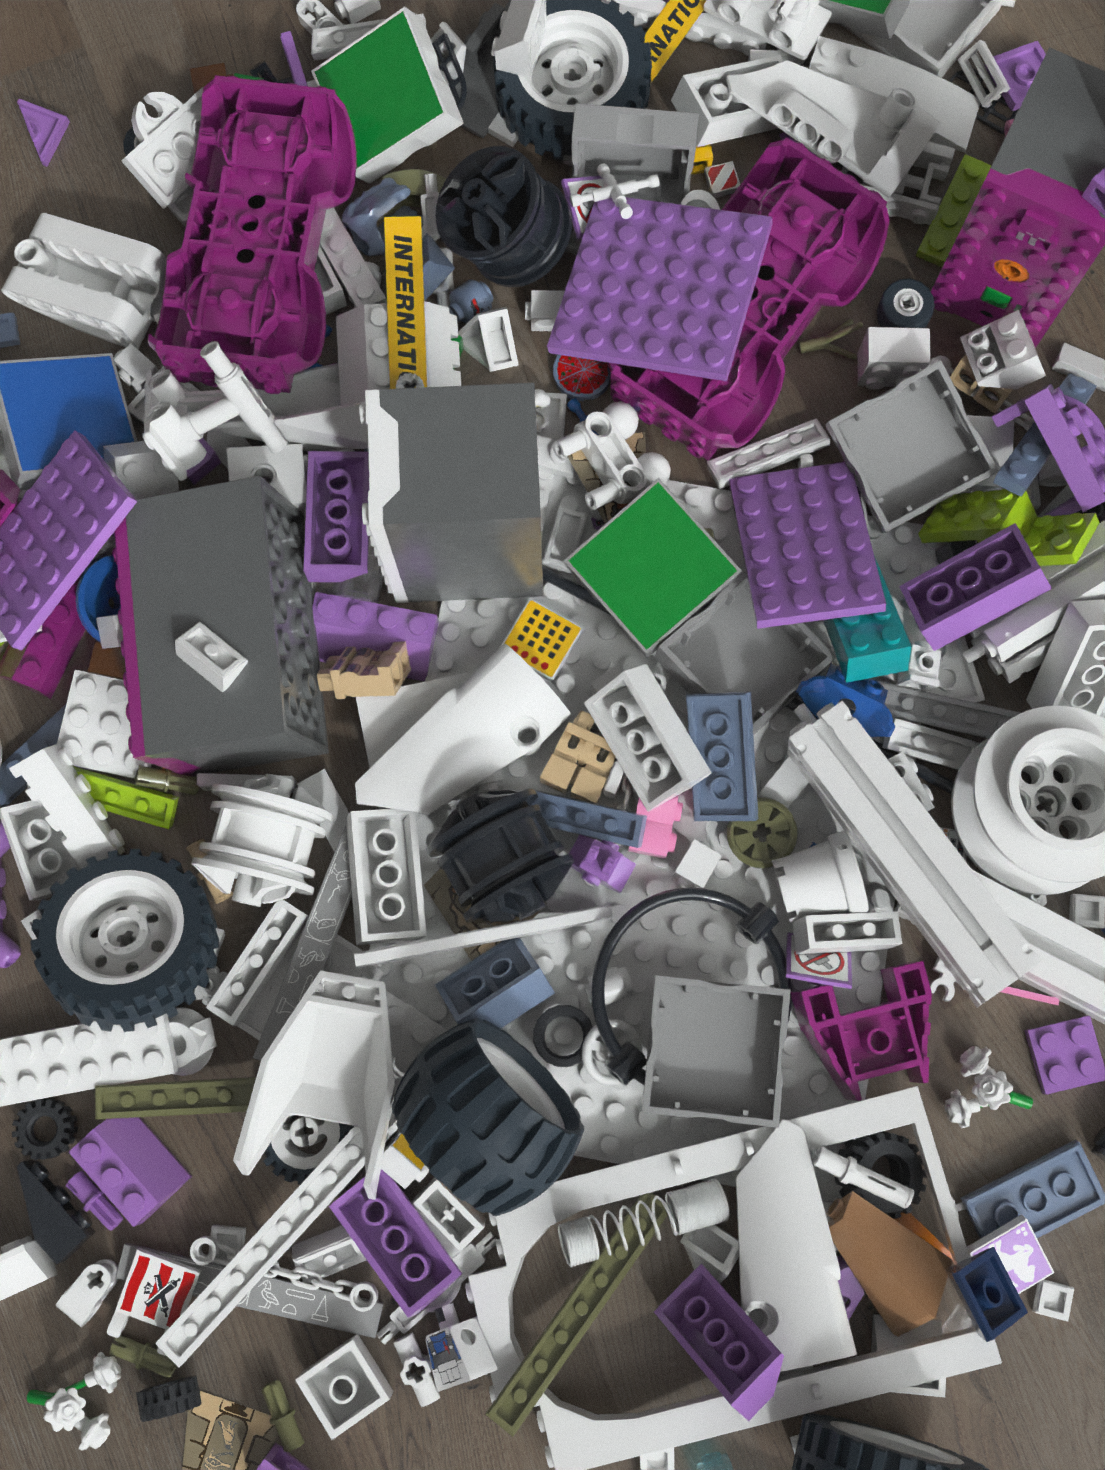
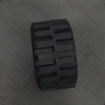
[834,1131,928,1219]

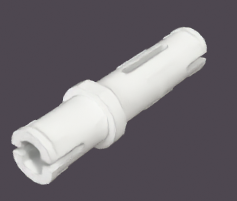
[812,1146,914,1209]

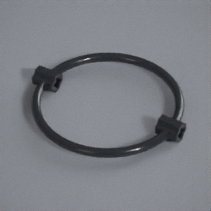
[591,887,792,1086]

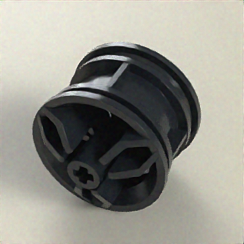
[435,146,572,287]
[426,789,575,923]

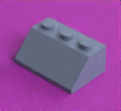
[435,937,555,1029]

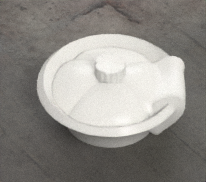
[168,1008,217,1076]

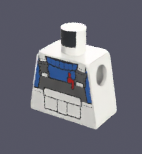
[426,1303,498,1392]

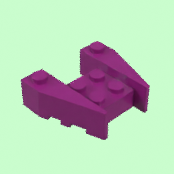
[790,961,932,1101]

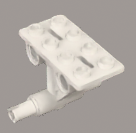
[703,0,832,60]
[143,341,288,481]

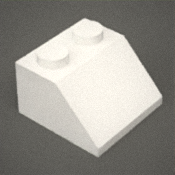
[491,0,547,78]

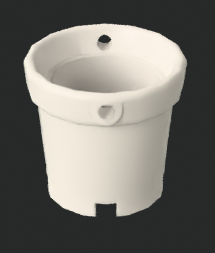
[772,830,869,922]

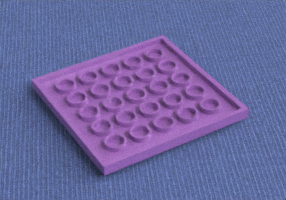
[547,197,773,381]

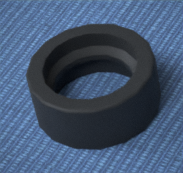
[533,1005,593,1067]

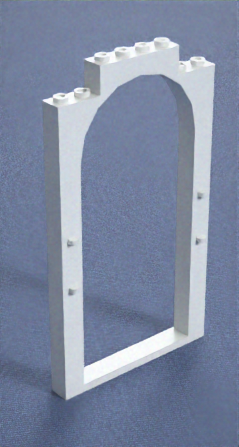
[465,1086,1002,1470]

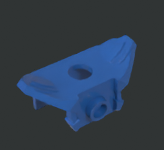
[796,663,896,737]

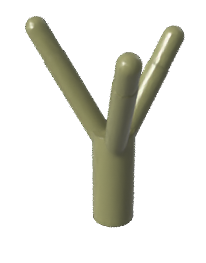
[799,319,863,360]

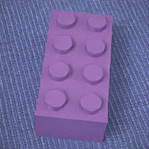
[899,523,1052,651]

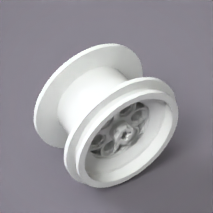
[951,706,1105,895]

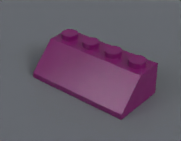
[0,574,86,699]

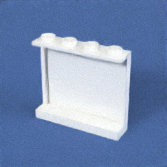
[356,671,504,809]

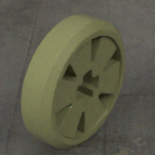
[727,798,798,869]

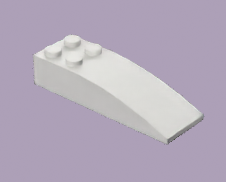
[809,36,980,152]

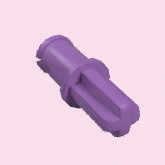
[66,1171,123,1230]

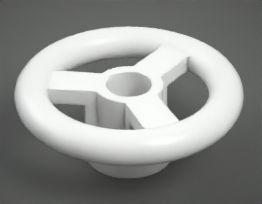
[582,1019,643,1085]

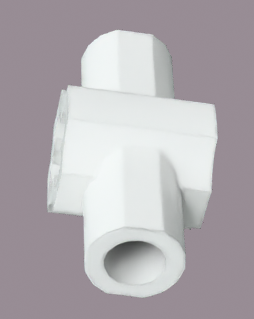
[394,1332,440,1407]

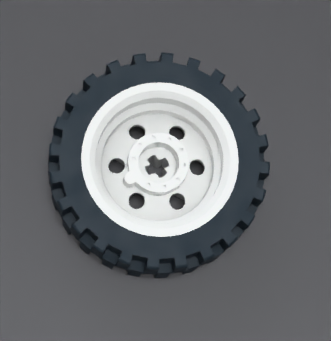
[493,0,652,161]
[30,849,219,1032]
[792,1413,989,1470]

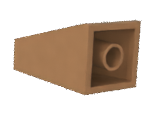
[827,1191,953,1337]

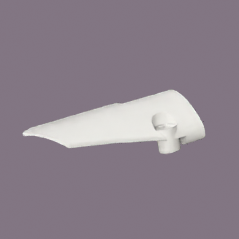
[726,60,941,198]
[355,644,571,816]
[736,1119,857,1372]

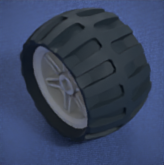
[392,1018,584,1216]

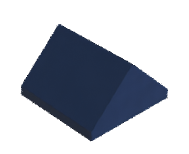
[945,1246,1028,1342]

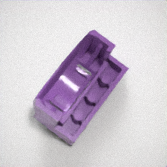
[992,384,1105,516]

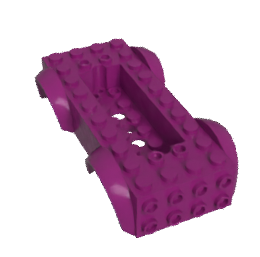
[148,75,357,395]
[607,137,890,461]

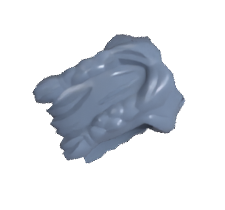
[342,177,423,256]

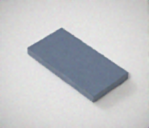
[686,692,759,821]
[961,1140,1105,1239]

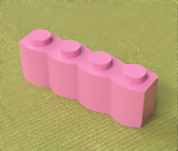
[628,795,683,859]

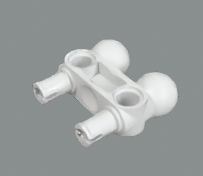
[553,401,671,511]

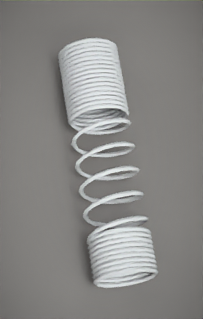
[558,1179,730,1267]

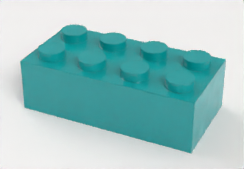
[823,555,912,683]

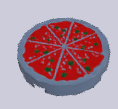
[553,355,611,401]

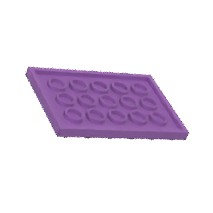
[0,430,137,651]
[729,462,886,629]

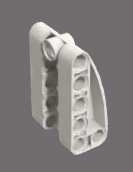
[1,213,167,349]

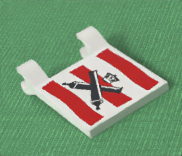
[107,1248,202,1356]

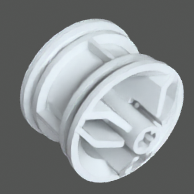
[191,774,333,907]

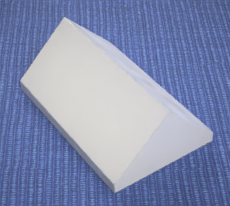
[0,800,81,901]

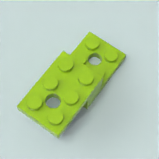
[918,488,1100,566]

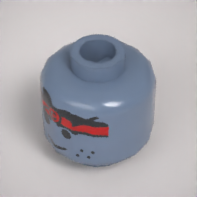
[448,279,493,324]

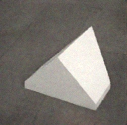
[458,307,518,372]
[680,1225,739,1284]

